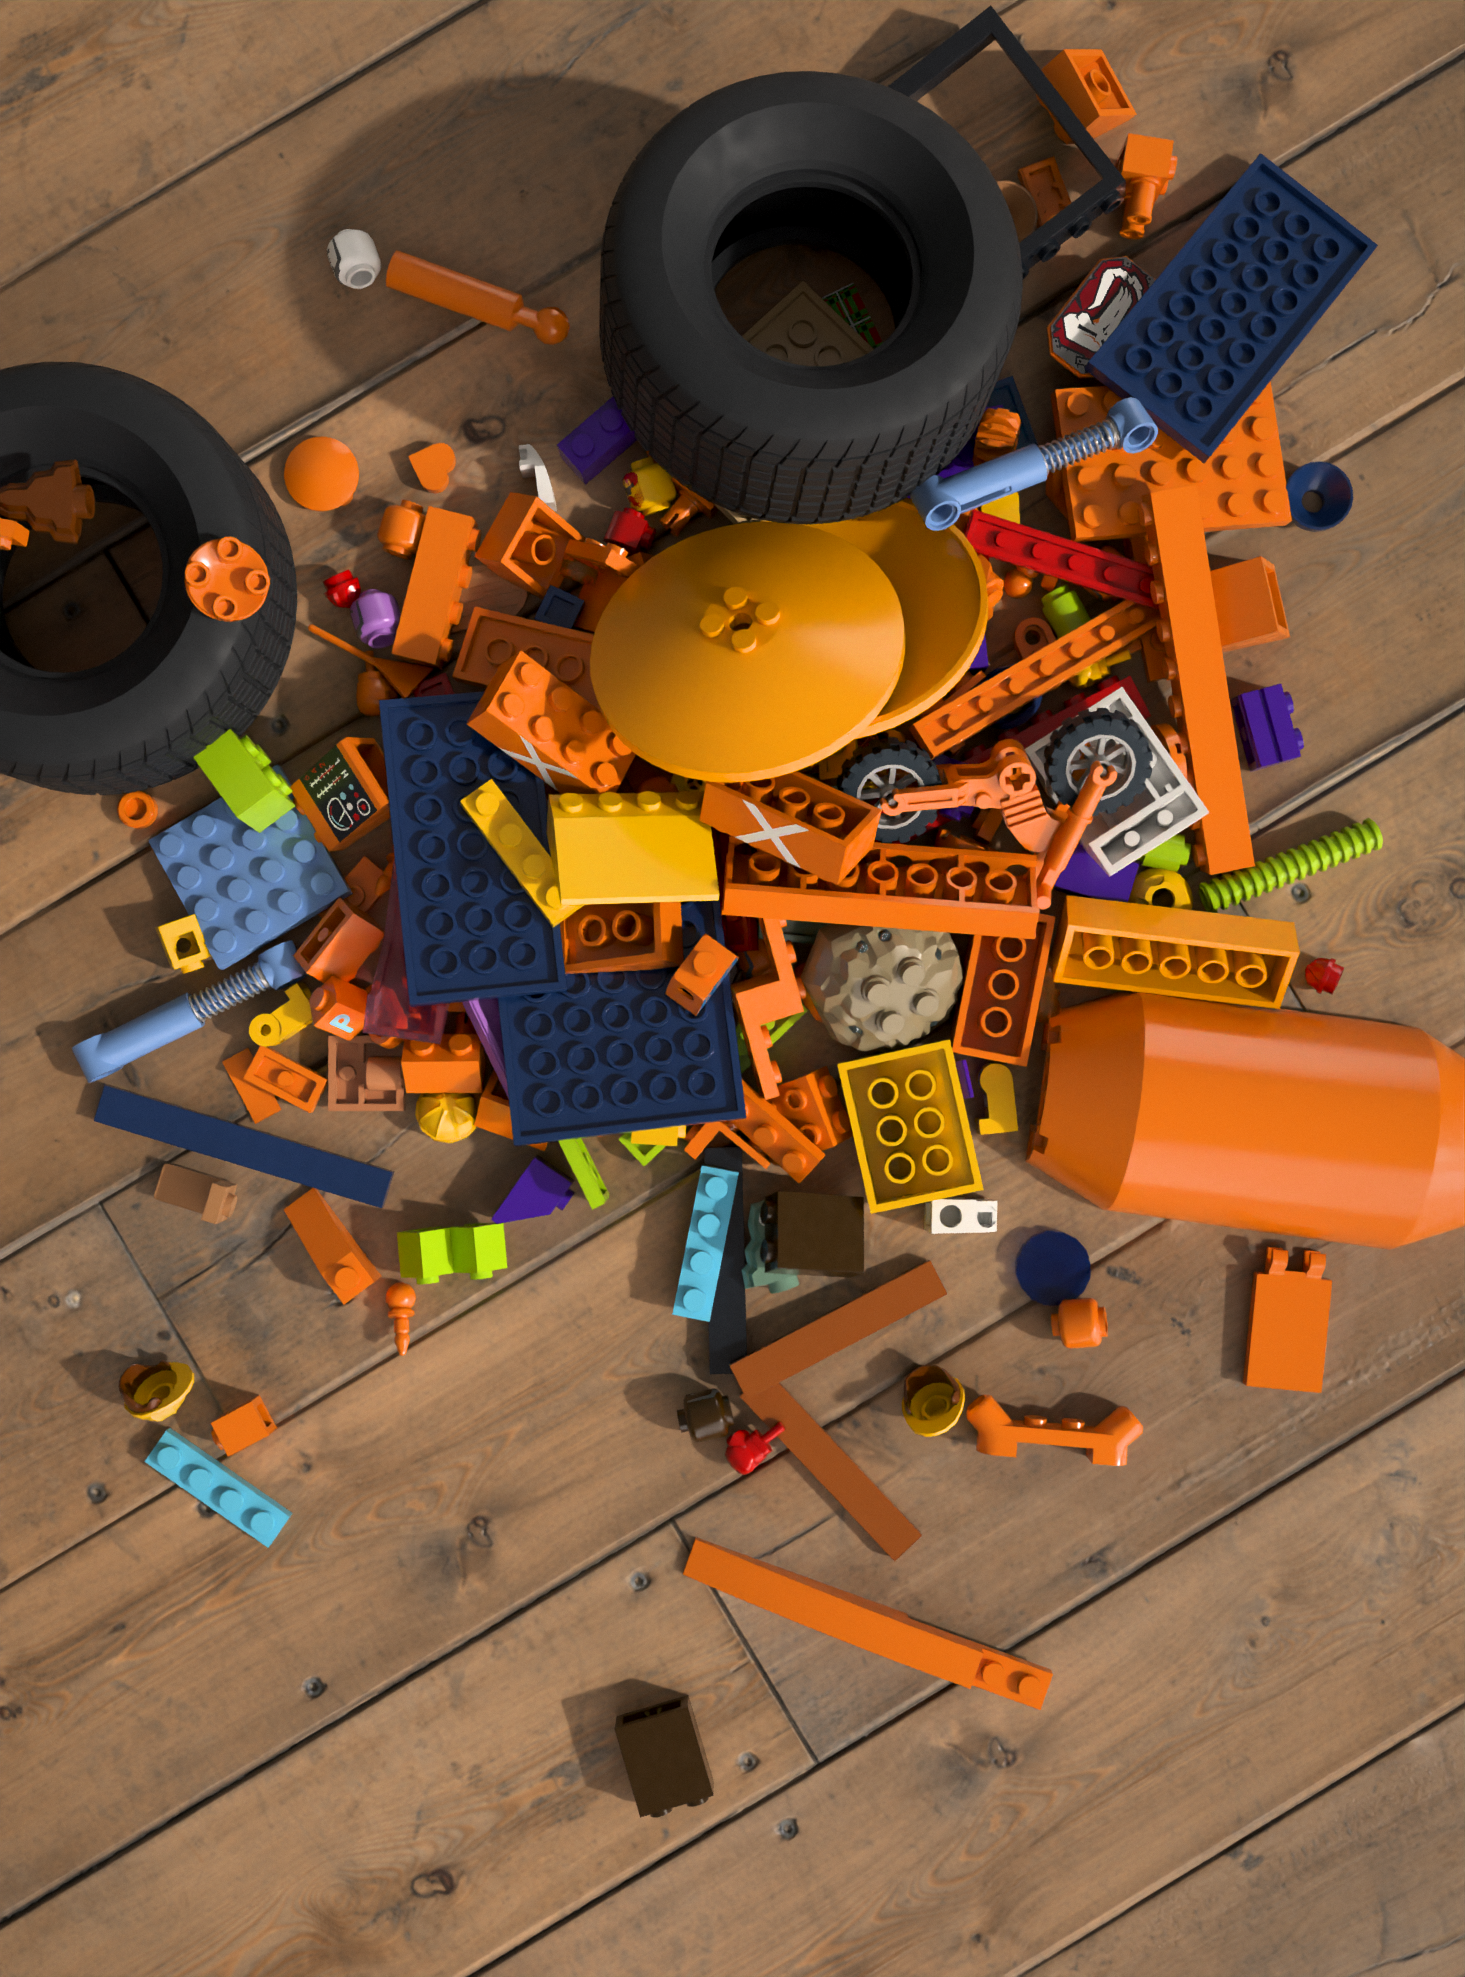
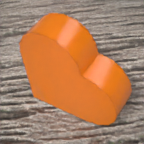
[408,443,456,494]

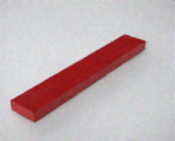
[963,509,1159,611]

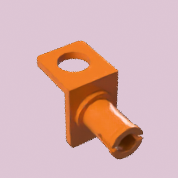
[659,477,719,537]

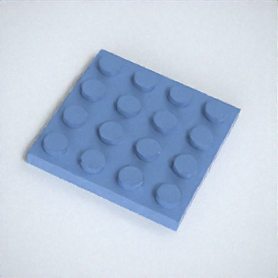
[148,764,353,970]

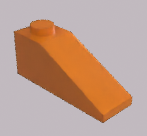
[284,1188,382,1305]

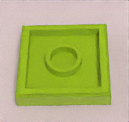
[558,1138,610,1210]

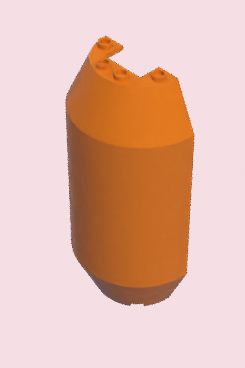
[1025,991,1465,1250]

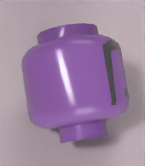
[350,589,401,648]

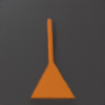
[308,624,433,698]

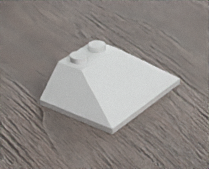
[1025,687,1209,877]

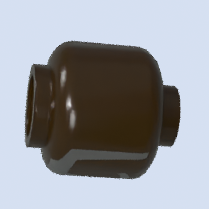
[677,1389,734,1442]

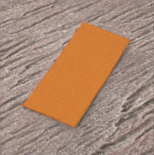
[222,1048,281,1124]

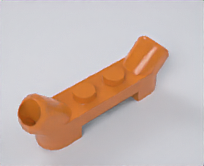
[966,1394,1143,1466]

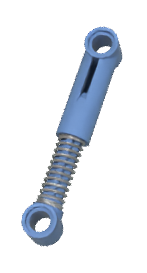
[910,397,1158,531]
[72,940,309,1083]

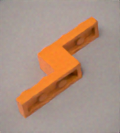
[730,918,806,1100]

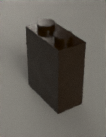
[760,1191,864,1278]
[614,1695,714,1818]

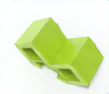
[397,1222,507,1285]

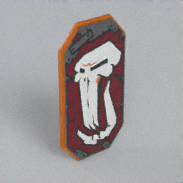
[1046,256,1156,379]

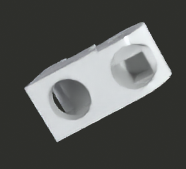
[924,1197,997,1234]

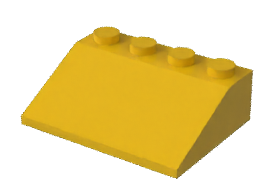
[546,790,719,905]
[837,1039,984,1214]

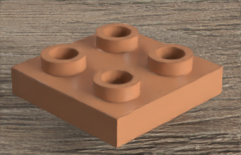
[328,1036,406,1111]

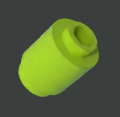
[1041,584,1091,639]
[1135,834,1191,872]

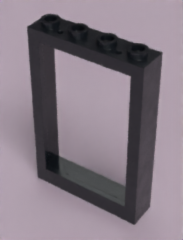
[887,5,1126,279]

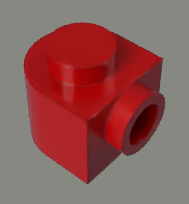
[603,508,656,556]

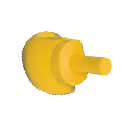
[1068,650,1132,689]

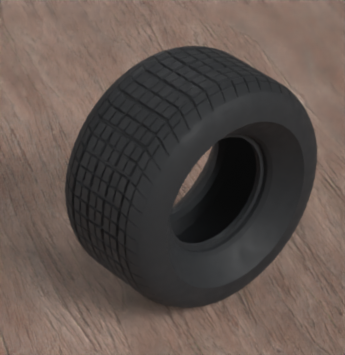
[599,71,1023,524]
[0,362,297,795]

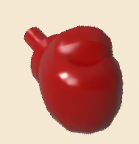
[725,1422,786,1475]

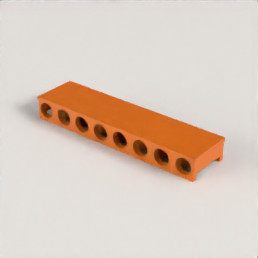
[721,835,1040,939]

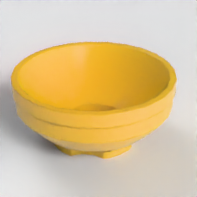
[1128,868,1193,910]

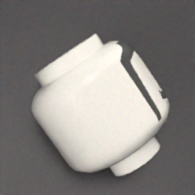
[327,229,381,289]

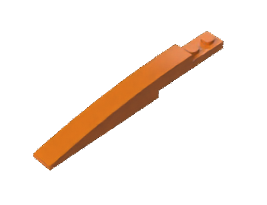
[683,1537,1053,1710]

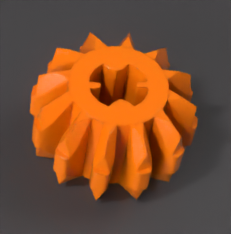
[972,408,1021,466]

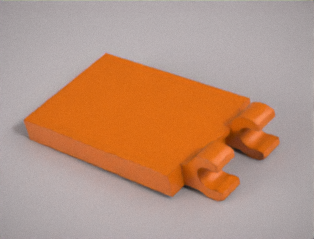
[1243,1246,1332,1393]

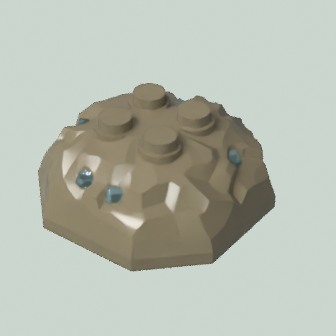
[800,923,965,1053]

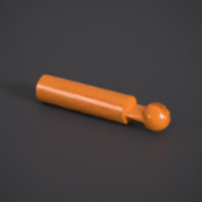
[386,250,570,345]

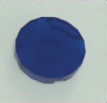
[1015,1230,1091,1306]

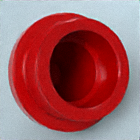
[322,569,361,608]
[1305,958,1345,995]

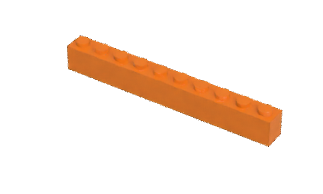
[1138,484,1255,875]

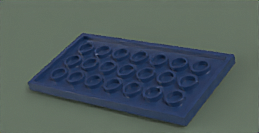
[1084,153,1378,464]
[379,691,567,1007]

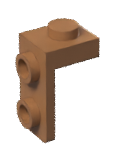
[154,1163,238,1224]

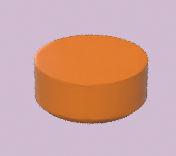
[117,791,158,829]

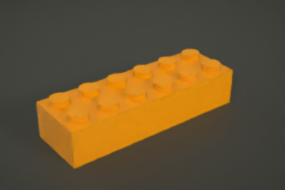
[1052,895,1300,1009]

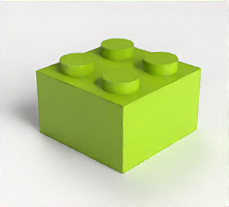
[193,729,296,833]

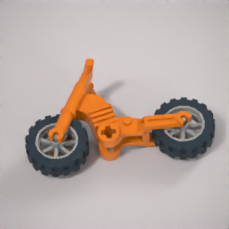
[837,708,1153,909]

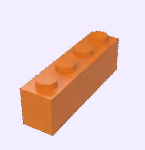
[391,506,481,670]

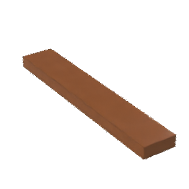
[729,1260,947,1399]
[739,1383,922,1561]

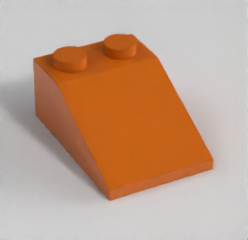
[560,902,684,974]

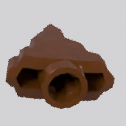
[0,460,95,544]

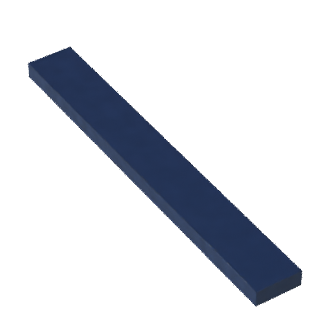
[94,1085,395,1208]

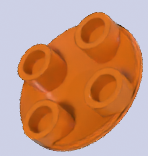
[284,436,359,511]
[184,537,270,622]

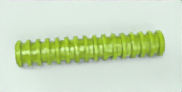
[1199,818,1383,913]

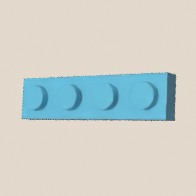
[672,1164,739,1322]
[144,1428,293,1548]

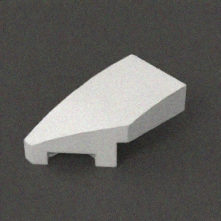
[519,444,557,511]

